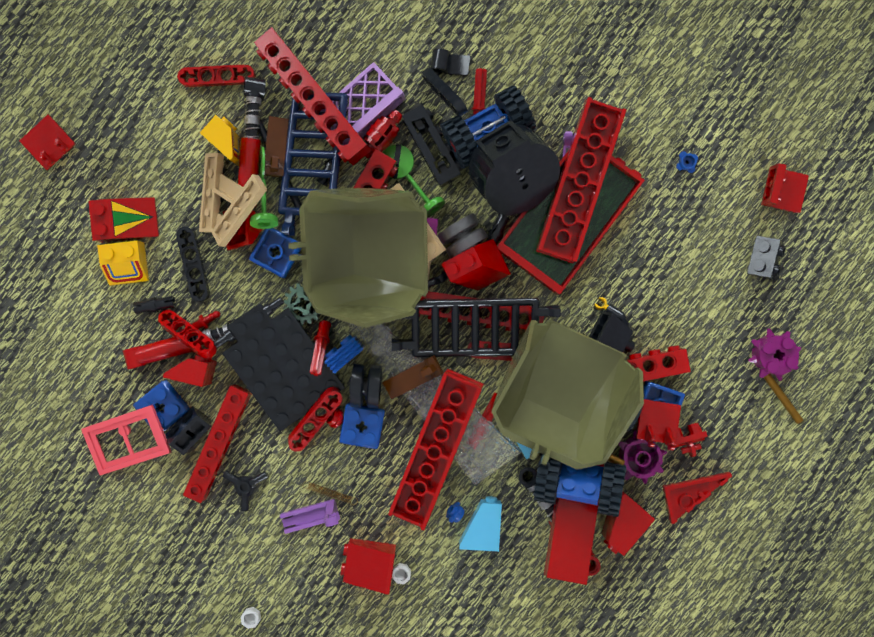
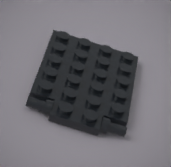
[213,297,345,432]

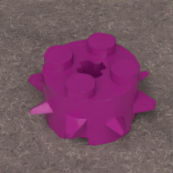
[748,328,801,381]
[618,430,667,484]

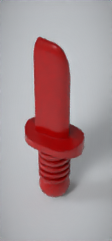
[180,311,220,332]

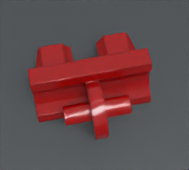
[673,423,708,457]

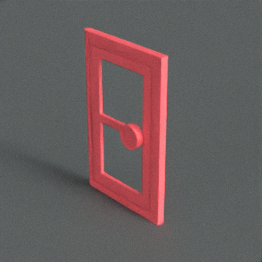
[81,405,171,476]

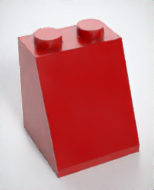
[441,239,511,291]
[601,492,655,556]
[340,538,396,595]

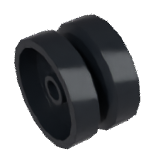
[349,363,382,409]

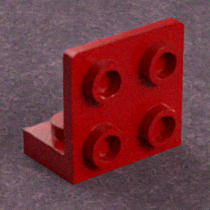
[761,163,809,213]

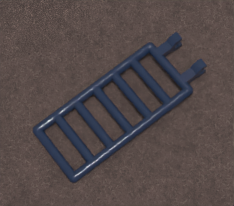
[278,92,348,236]

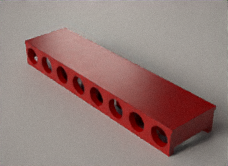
[536,97,627,263]
[388,368,484,531]
[544,464,604,585]

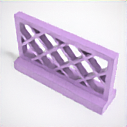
[320,62,406,145]

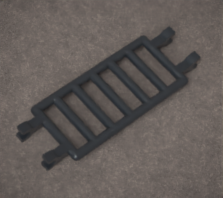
[392,298,561,358]

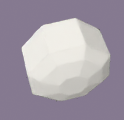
[392,563,411,584]
[241,607,261,629]

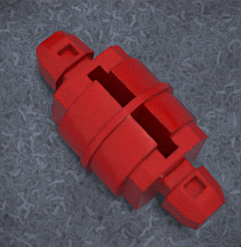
[364,110,402,159]

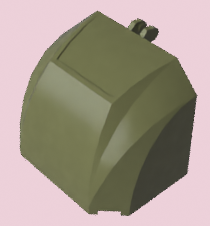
[288,188,428,328]
[492,320,644,470]

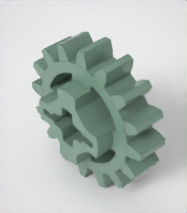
[283,283,319,325]

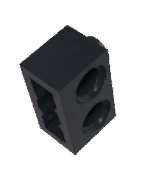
[165,406,212,455]

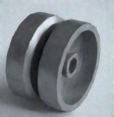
[437,213,488,258]

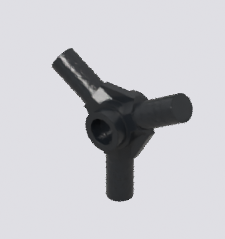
[222,470,269,511]

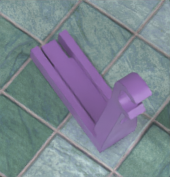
[280,498,340,534]

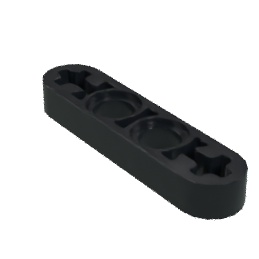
[421,67,468,117]
[176,227,210,302]

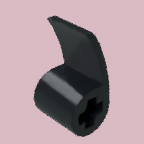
[431,49,470,75]

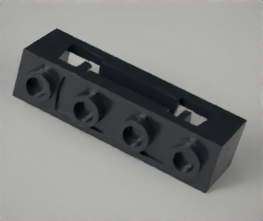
[402,104,462,188]

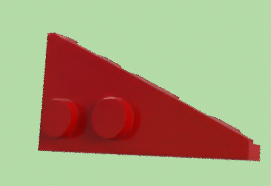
[662,472,732,524]

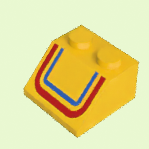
[200,115,240,166]
[97,241,149,286]

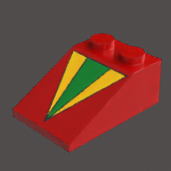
[88,197,159,242]

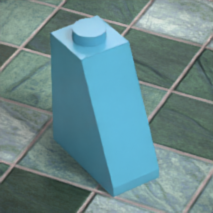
[459,496,502,552]

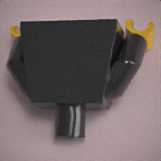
[589,297,635,352]

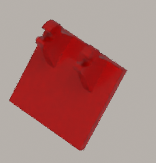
[19,114,76,170]
[636,399,681,451]

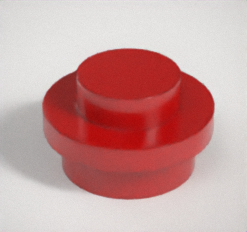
[326,409,344,428]

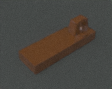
[264,116,289,178]
[382,355,444,399]

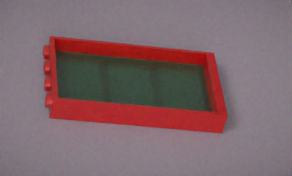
[497,150,645,295]

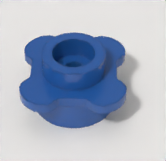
[676,151,698,173]
[446,502,465,523]

